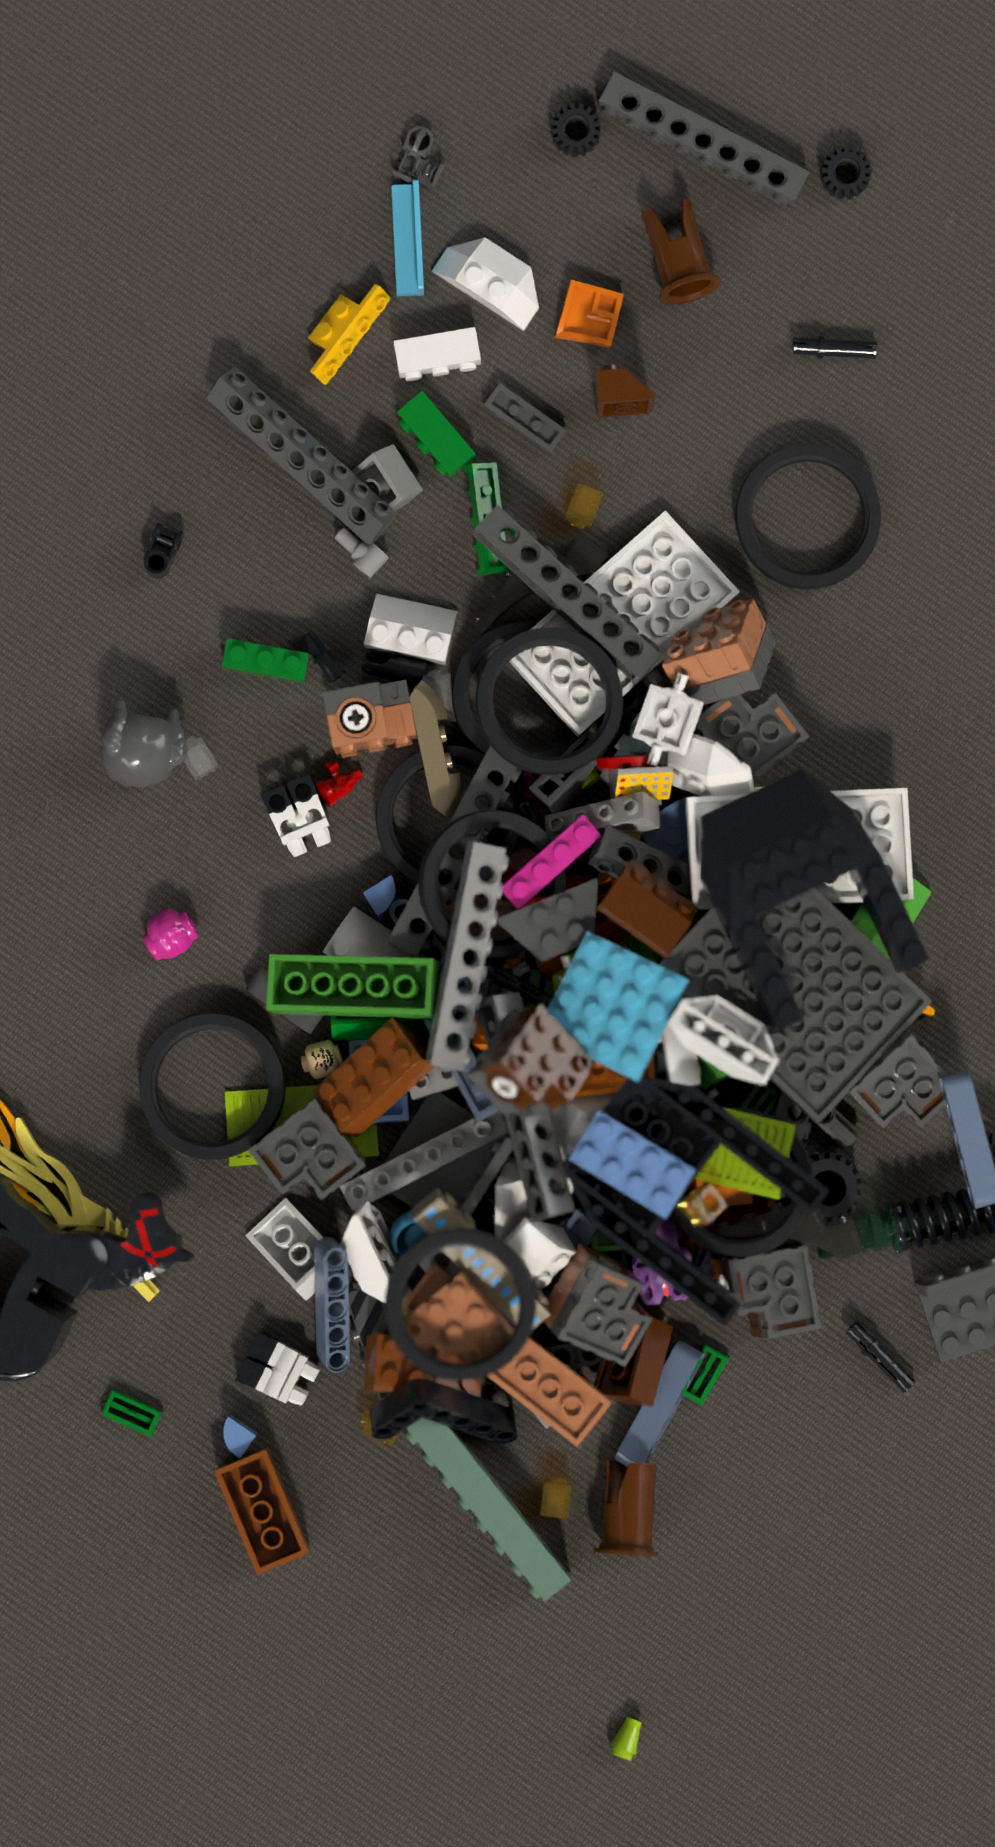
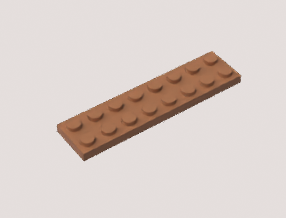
[402,1262,612,1447]

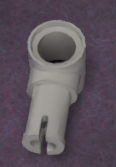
[335,527,389,578]

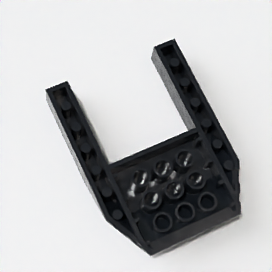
[700,769,929,1033]
[562,1076,830,1327]

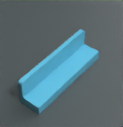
[391,180,424,296]

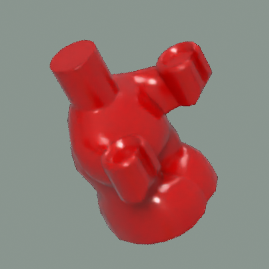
[315,759,363,807]

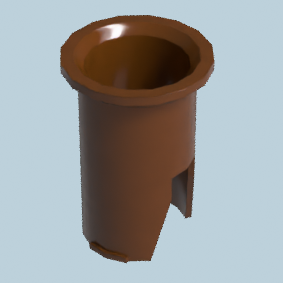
[641,198,721,305]
[594,1461,658,1556]

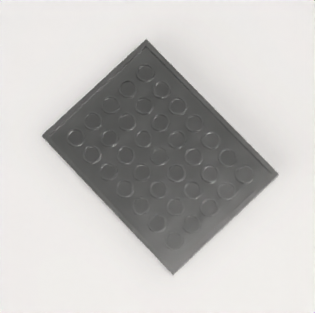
[658,888,932,1124]

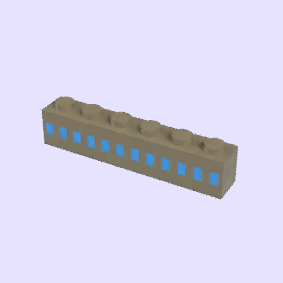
[411,1188,550,1330]

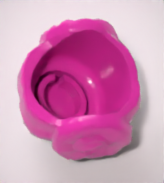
[142,909,199,961]

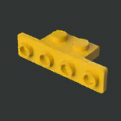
[308,284,390,385]

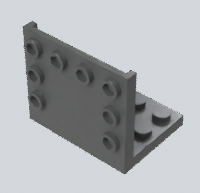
[383,1093,513,1215]
[914,1257,995,1363]

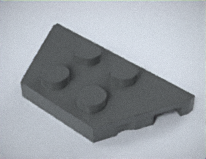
[496,879,598,962]

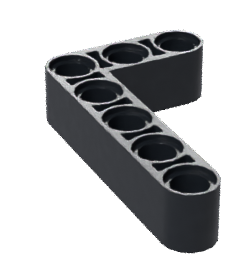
[369,1378,518,1444]

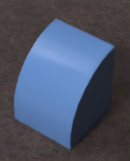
[363,875,398,920]
[223,1415,257,1458]

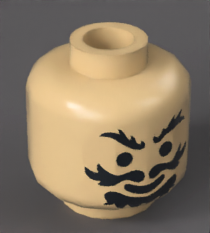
[301,1040,343,1079]

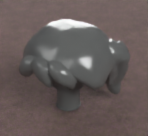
[100,700,188,788]

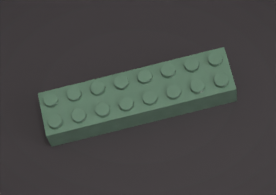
[403,1418,571,1601]

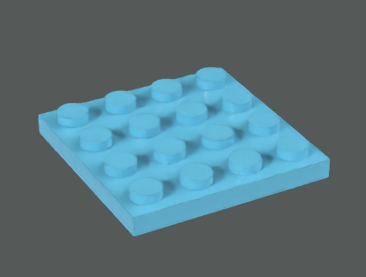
[547,931,689,1083]

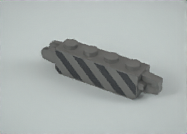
[348,1268,391,1400]

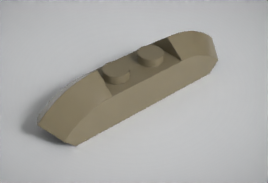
[409,680,461,819]

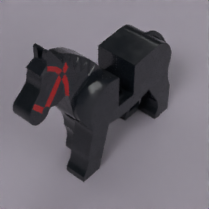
[0,1177,195,1381]

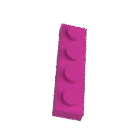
[502,815,601,910]

